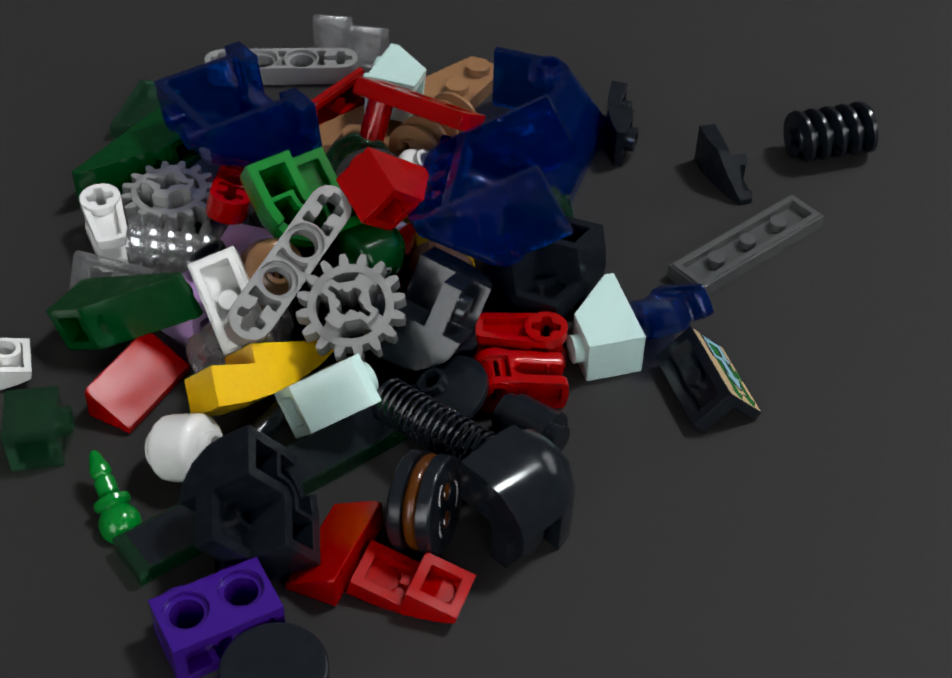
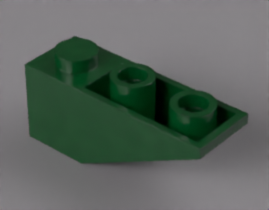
[72,106,203,207]
[46,272,203,350]

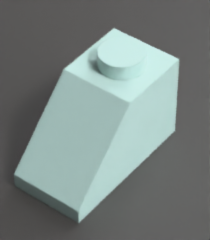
[567,273,646,381]

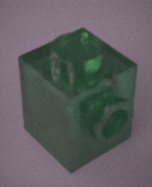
[1,386,74,471]

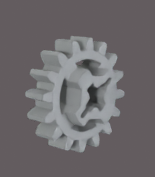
[121,161,213,237]
[296,254,407,362]

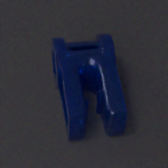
[629,283,714,342]

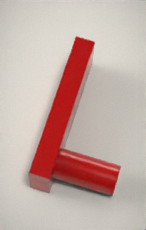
[352,76,486,149]

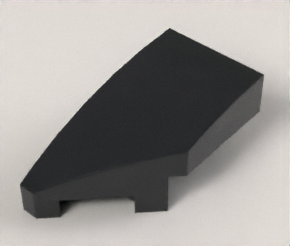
[694,124,752,205]

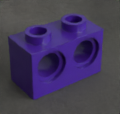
[148,556,286,678]

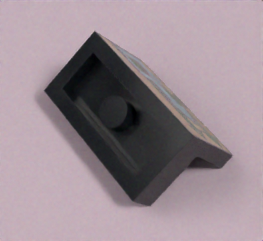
[655,326,762,432]

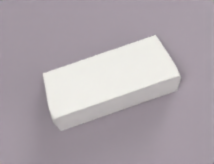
[187,245,275,357]

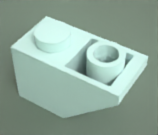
[360,43,426,122]
[274,353,382,438]

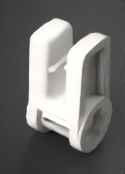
[79,183,134,272]

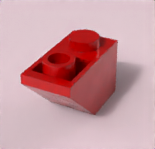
[336,147,429,230]

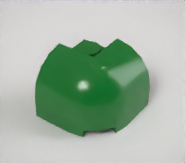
[240,147,361,248]

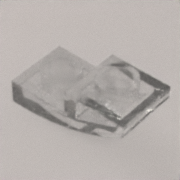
[313,14,389,69]

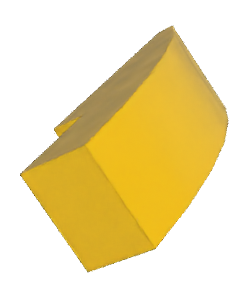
[184,340,334,417]

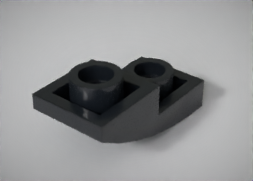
[605,80,639,167]

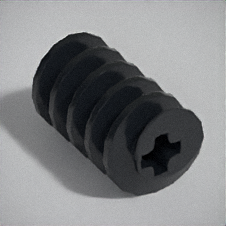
[783,101,879,162]

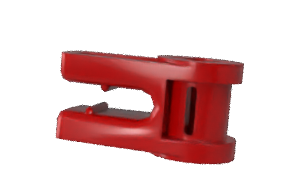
[475,311,568,369]
[473,347,569,414]

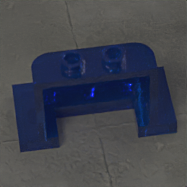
[154,41,323,167]

